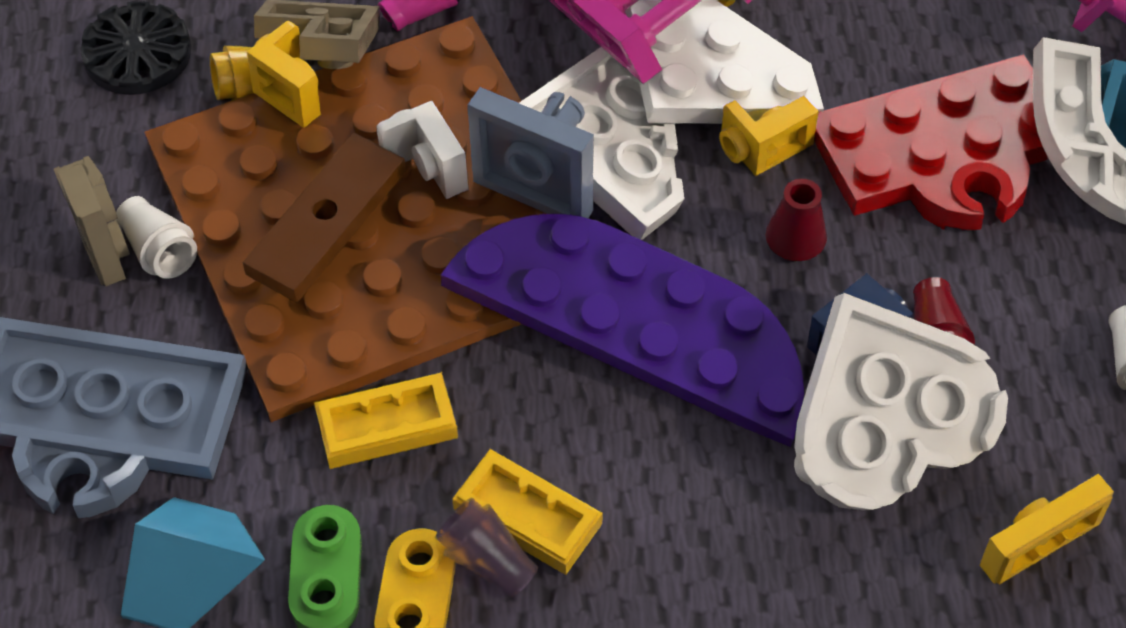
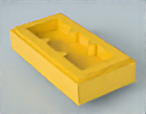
[314,372,458,469]
[452,449,603,575]
[980,474,1114,585]

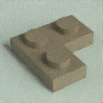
[254,0,380,69]

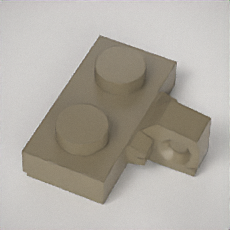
[53,156,130,287]

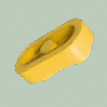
[374,528,455,628]

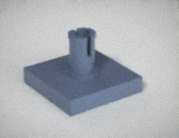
[467,87,594,218]

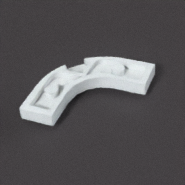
[1033,37,1126,225]

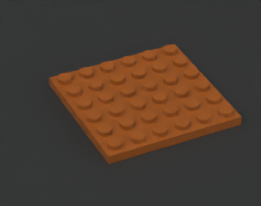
[144,16,590,422]

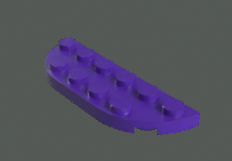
[441,214,804,447]

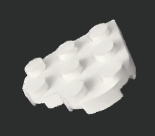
[794,293,1008,511]

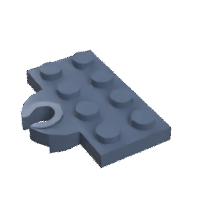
[0,317,248,518]

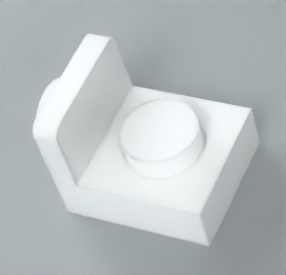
[377,101,469,199]

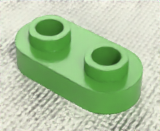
[288,505,362,628]

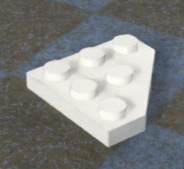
[625,0,824,124]
[519,47,684,240]

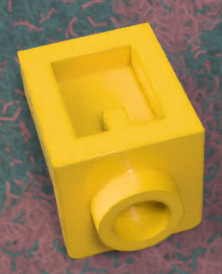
[247,20,321,128]
[719,96,819,176]

